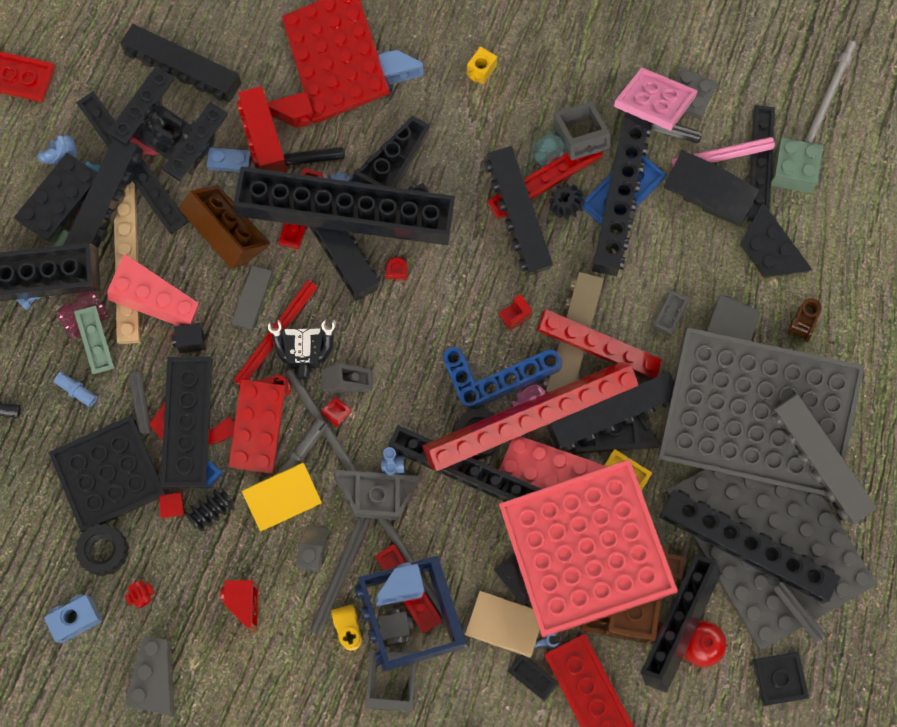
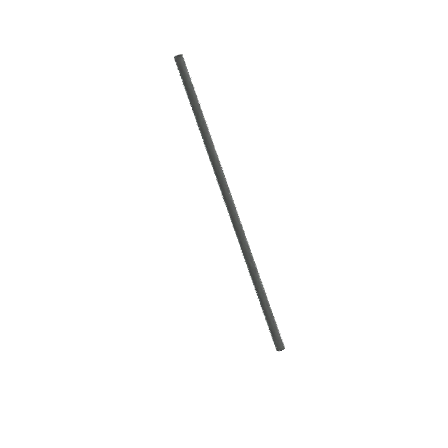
[286,369,470,653]

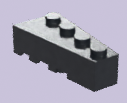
[352,116,430,188]

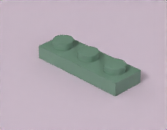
[74,305,114,374]

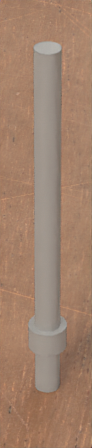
[804,41,856,143]

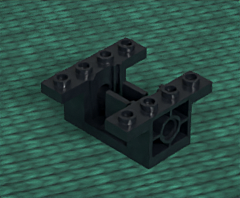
[107,66,228,182]

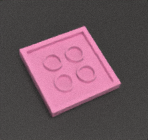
[614,67,697,131]

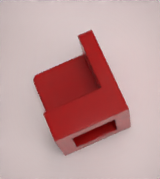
[499,294,533,331]

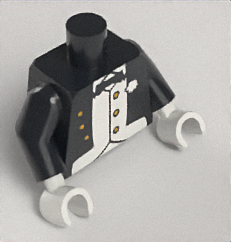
[268,319,336,380]

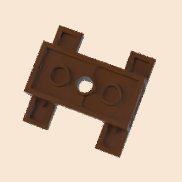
[581,546,685,645]

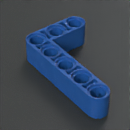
[443,347,563,409]

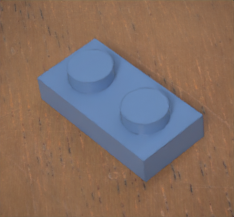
[207,148,251,172]

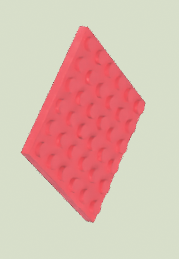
[499,459,678,637]

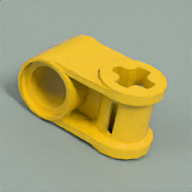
[331,604,362,651]

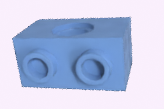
[44,594,103,644]

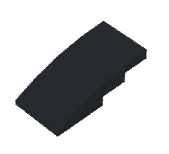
[664,150,759,227]

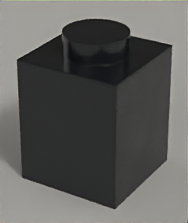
[171,323,206,354]

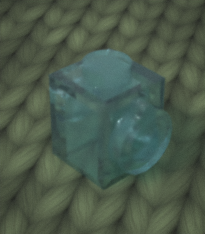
[533,132,565,167]

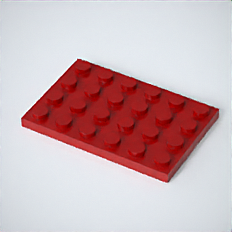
[282,0,391,124]

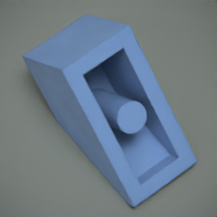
[379,50,423,84]
[375,563,424,606]

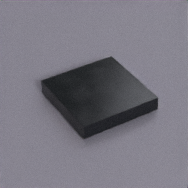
[752,652,809,706]

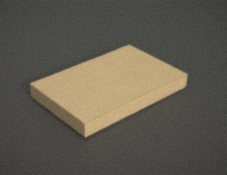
[465,591,540,658]

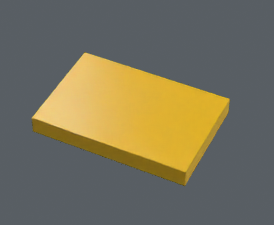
[242,462,322,532]

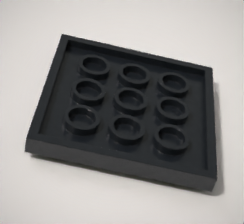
[49,415,166,532]

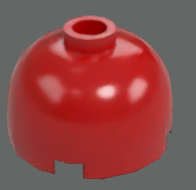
[684,621,727,668]

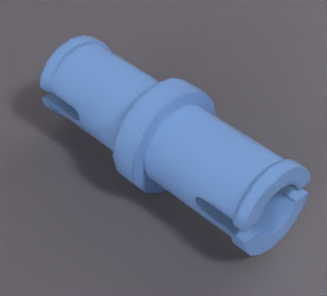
[54,372,98,408]

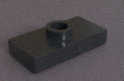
[508,655,559,702]

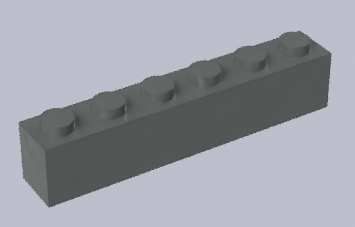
[771,394,877,524]

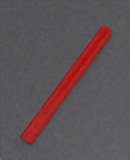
[233,280,317,386]

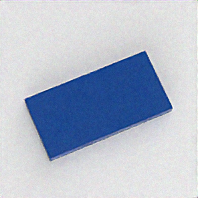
[581,154,667,232]

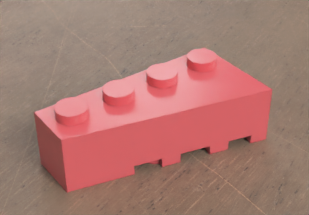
[107,254,199,326]

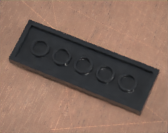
[160,357,213,489]

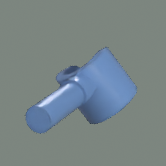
[534,633,559,648]

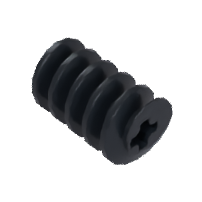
[183,485,235,532]

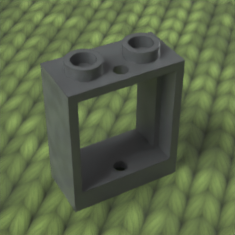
[553,101,610,160]
[365,647,417,712]

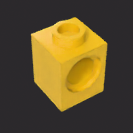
[467,46,497,85]

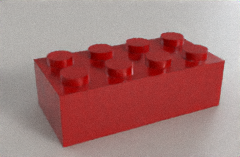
[236,86,287,173]

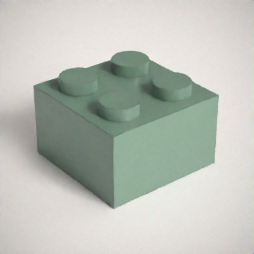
[771,138,823,193]

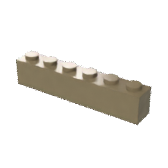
[543,272,604,393]

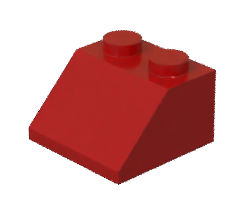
[220,580,259,632]

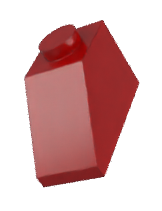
[267,92,314,128]

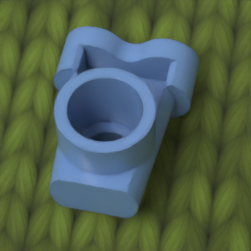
[381,447,404,476]

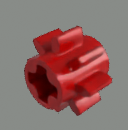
[124,580,155,609]

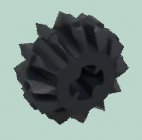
[549,183,585,220]

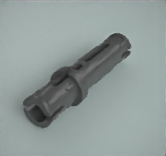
[278,417,329,473]

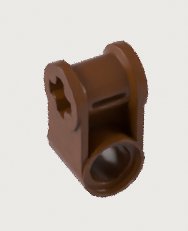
[787,298,822,342]

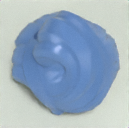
[37,135,77,165]

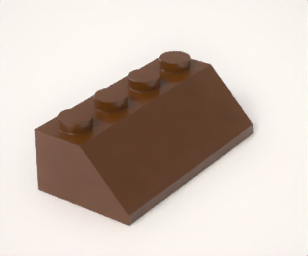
[179,185,270,269]

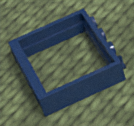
[354,556,466,672]

